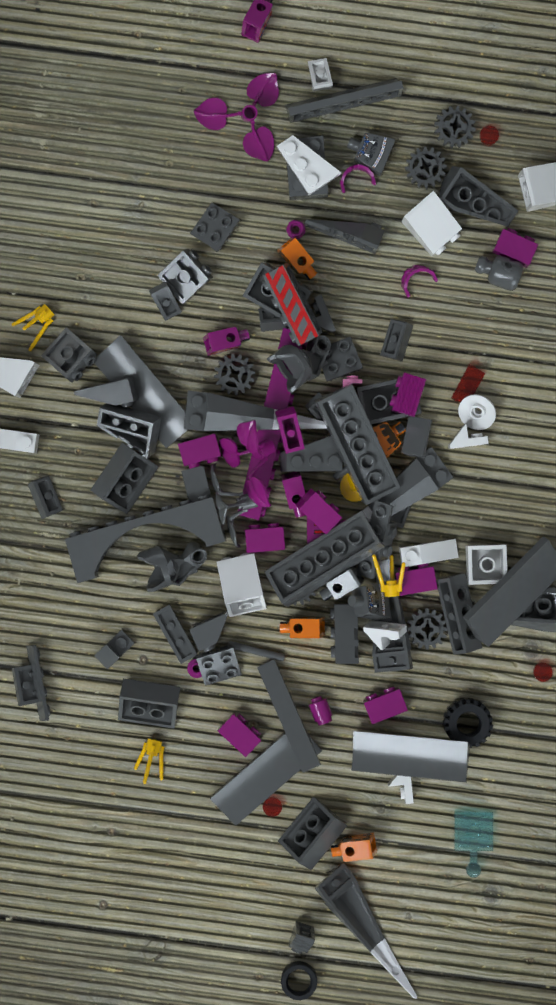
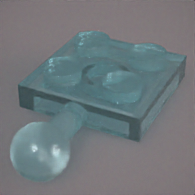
[454,811,493,878]

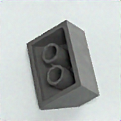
[243,261,313,318]
[90,443,159,514]
[189,610,228,652]
[118,678,180,729]
[278,797,347,870]

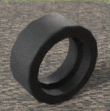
[281,961,317,1001]

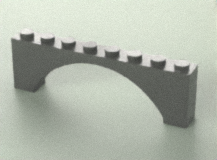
[65,494,227,583]

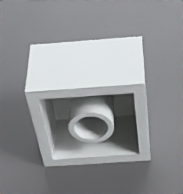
[465,544,507,585]

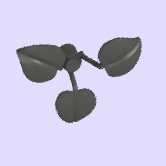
[211,463,258,548]

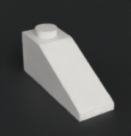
[0,429,40,454]
[399,539,459,567]

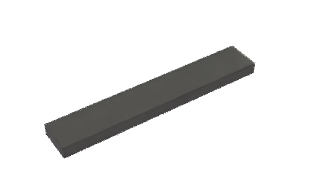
[257,659,321,773]

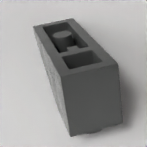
[74,377,138,408]
[289,921,315,954]

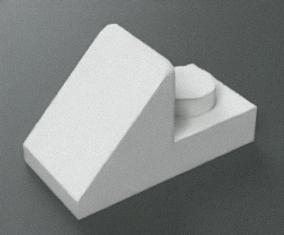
[308,58,333,92]
[448,424,489,449]
[363,620,407,650]
[388,775,414,804]

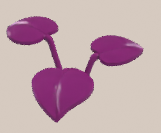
[194,73,279,162]
[219,420,275,507]

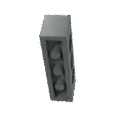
[436,573,483,655]

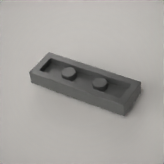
[153,604,198,664]

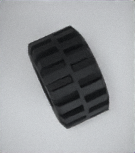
[443,698,493,748]

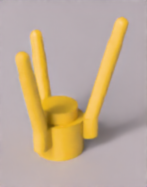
[11,304,54,351]
[372,554,405,597]
[134,738,165,784]

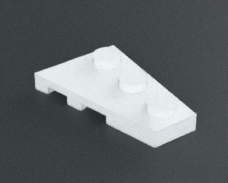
[277,135,341,195]

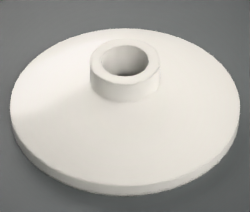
[458,394,496,430]

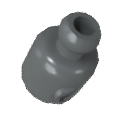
[475,255,524,291]

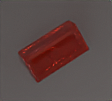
[451,364,485,403]

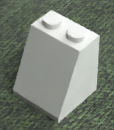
[518,162,556,212]
[402,191,462,256]
[0,357,40,398]
[217,553,267,617]

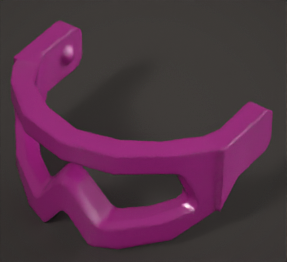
[340,164,376,194]
[401,265,438,298]

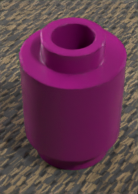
[308,696,333,726]

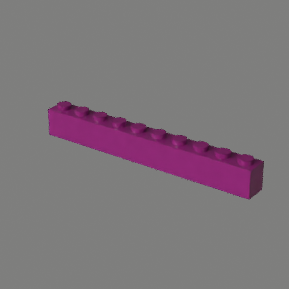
[238,328,307,520]

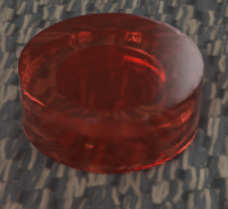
[479,125,499,146]
[533,662,553,682]
[263,797,282,817]

